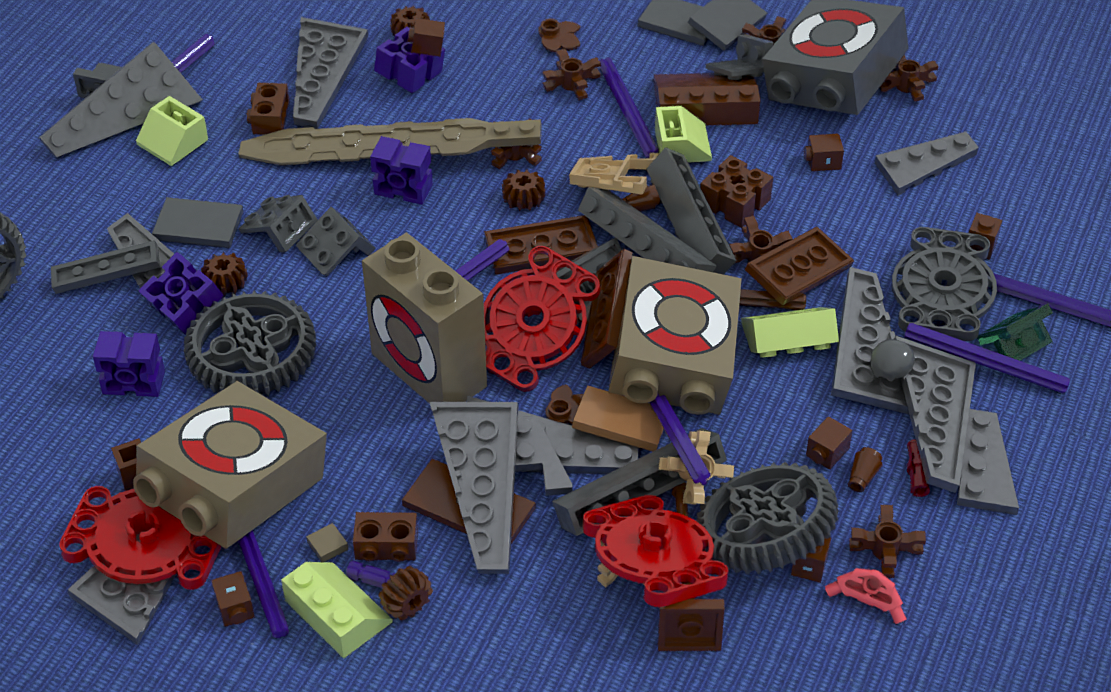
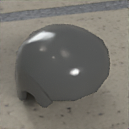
[870,339,915,382]

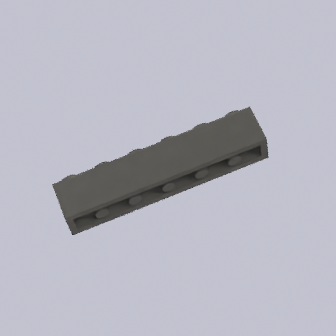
[647,147,736,275]
[578,187,717,272]
[552,428,727,536]

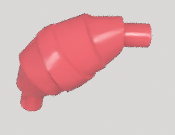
[825,568,906,624]

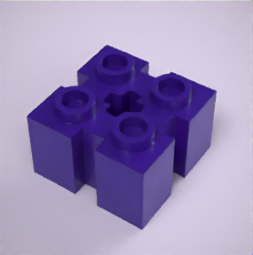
[374,27,445,93]
[370,136,433,205]
[138,252,224,335]
[93,331,165,397]

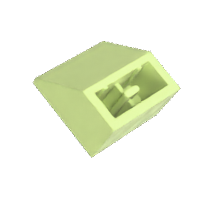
[136,96,208,166]
[655,106,712,163]

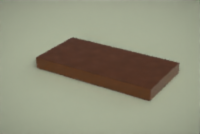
[484,215,598,275]
[745,226,854,306]
[581,249,632,369]
[402,458,536,544]

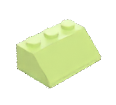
[741,307,839,357]
[281,562,392,658]

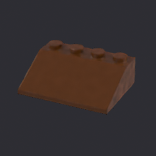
[653,73,760,126]

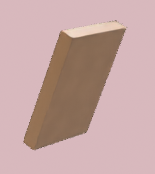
[572,385,664,451]

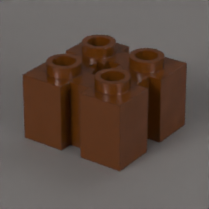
[700,155,773,228]

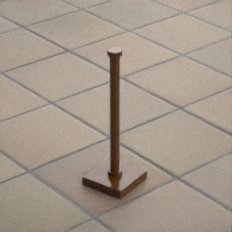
[657,482,725,651]

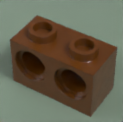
[247,82,290,135]
[353,512,418,562]

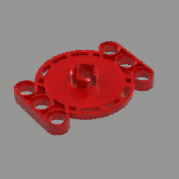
[484,246,600,392]
[59,486,221,590]
[583,495,728,607]

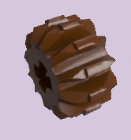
[390,5,430,37]
[502,169,546,212]
[201,251,248,297]
[378,565,433,621]

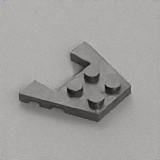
[455,415,572,503]

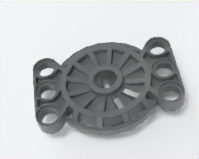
[892,227,997,341]

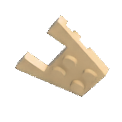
[569,153,659,194]

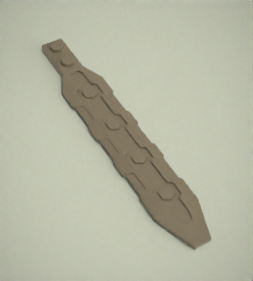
[238,118,542,165]

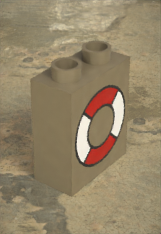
[362,232,487,404]
[608,256,742,415]
[133,381,327,549]

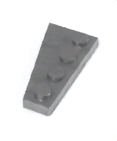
[875,132,979,196]
[107,213,174,307]
[957,409,1019,515]

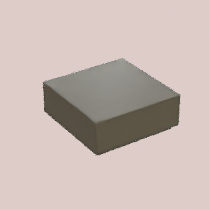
[306,523,348,562]

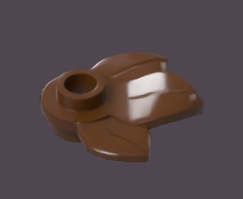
[538,19,581,52]
[546,384,584,424]

